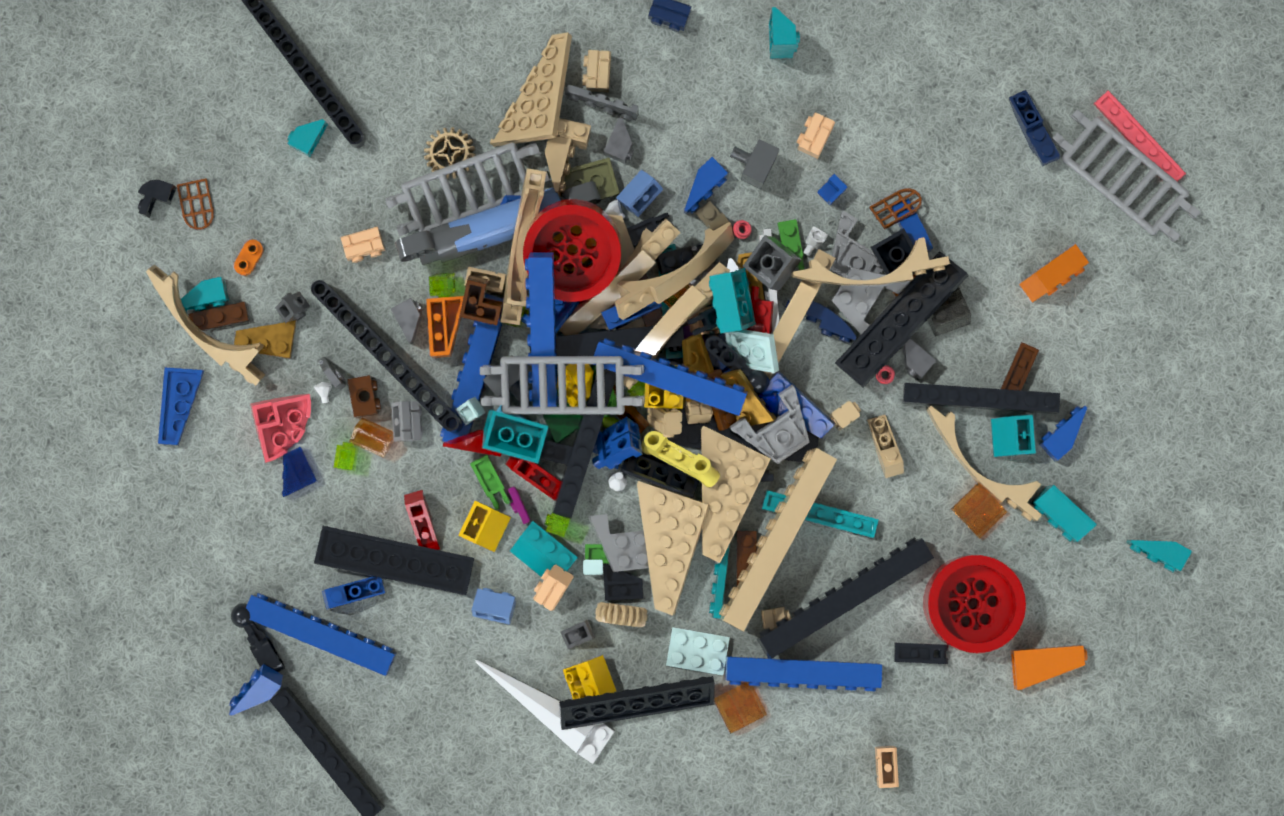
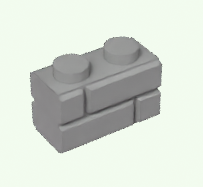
[391,401,423,442]

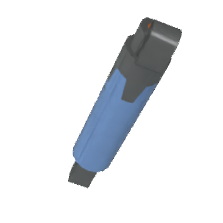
[395,181,601,265]

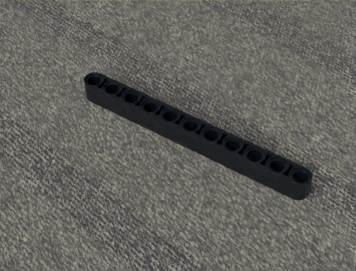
[241,0,366,148]
[311,280,463,433]

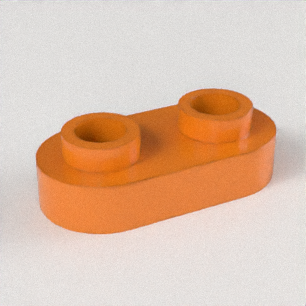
[234,239,264,276]

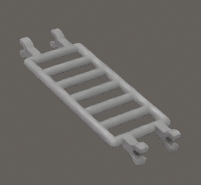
[1051,109,1200,242]
[385,142,550,236]
[480,356,645,415]

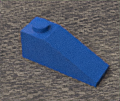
[892,199,933,252]

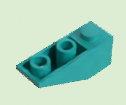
[169,277,229,313]
[1126,540,1192,573]

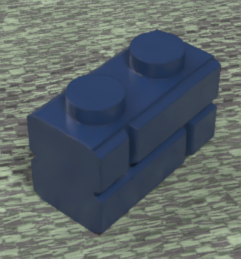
[648,0,692,32]

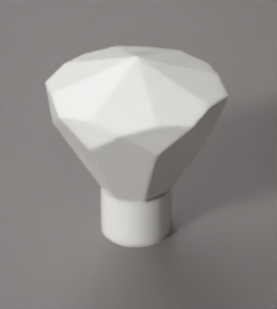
[605,200,625,219]
[314,382,332,403]
[608,472,627,491]

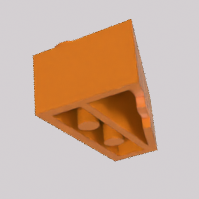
[1019,244,1089,303]
[426,296,464,358]

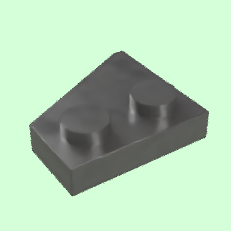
[318,357,346,390]

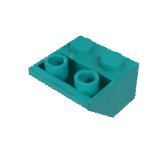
[991,415,1036,457]

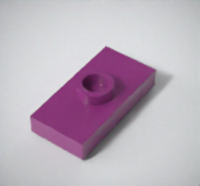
[508,486,531,525]

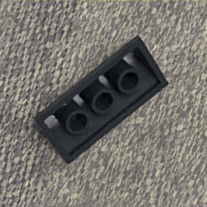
[620,451,699,499]

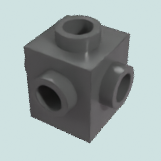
[275,291,310,323]

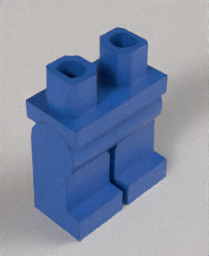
[592,417,643,469]

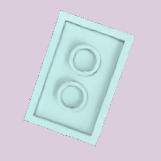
[725,329,779,373]
[666,627,730,676]

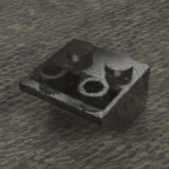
[928,287,971,337]

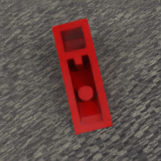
[443,430,502,457]
[505,456,561,501]
[404,490,440,550]

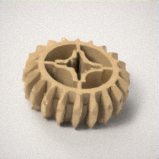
[424,127,476,179]
[595,602,648,627]

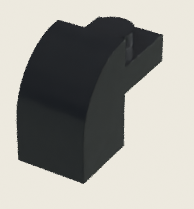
[138,180,177,218]

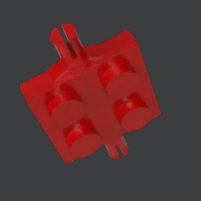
[744,286,774,334]

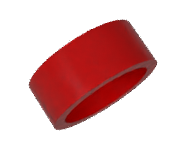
[523,199,621,302]
[923,555,1026,653]

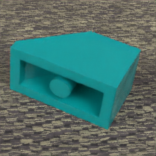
[287,119,328,157]

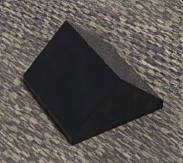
[870,228,914,275]

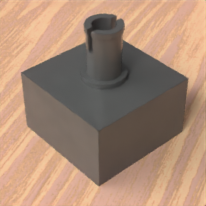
[730,139,780,190]
[743,235,801,291]
[483,355,529,404]

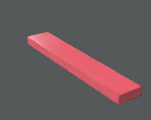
[1094,90,1186,181]

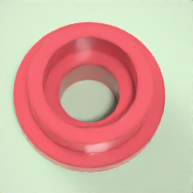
[732,220,751,239]
[875,365,895,384]

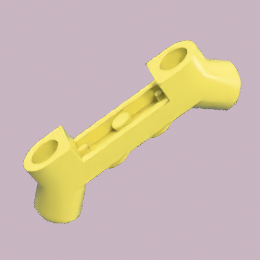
[641,431,720,487]

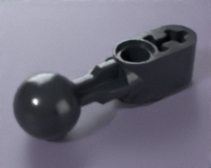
[705,334,769,394]
[231,603,285,672]

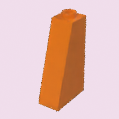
[1011,645,1088,690]

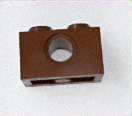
[347,375,381,418]

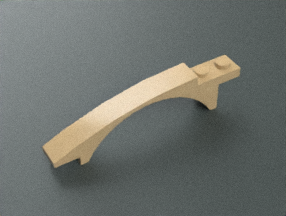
[500,168,546,325]
[559,219,680,336]
[615,222,735,320]
[791,237,950,286]
[753,249,836,379]
[624,262,730,390]
[146,264,265,386]
[926,406,1042,521]

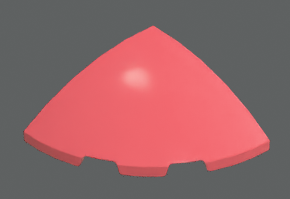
[250,394,311,463]

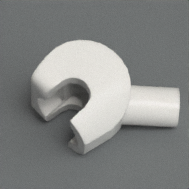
[803,226,828,256]

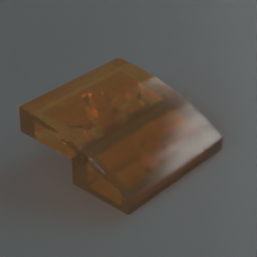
[951,482,1007,539]
[714,682,767,734]

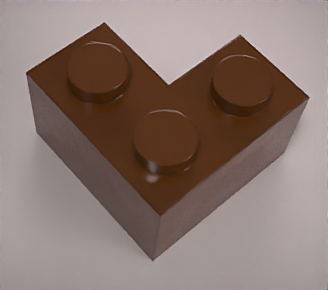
[459,275,503,325]

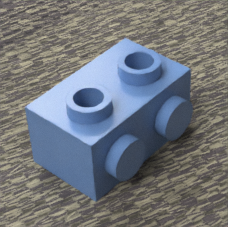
[616,170,663,217]
[471,588,516,625]

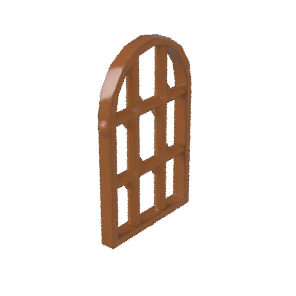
[177,178,214,230]
[869,188,922,230]

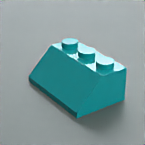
[769,7,800,59]
[709,268,756,334]
[482,410,548,463]
[1032,485,1097,542]
[510,521,578,577]

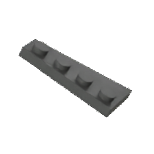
[565,84,639,121]

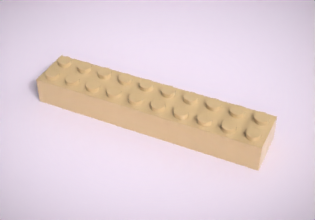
[719,448,837,632]

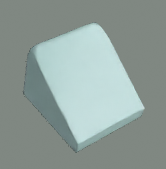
[455,397,485,425]
[583,560,603,575]

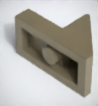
[695,201,733,231]

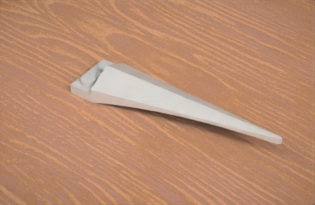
[475,660,615,764]

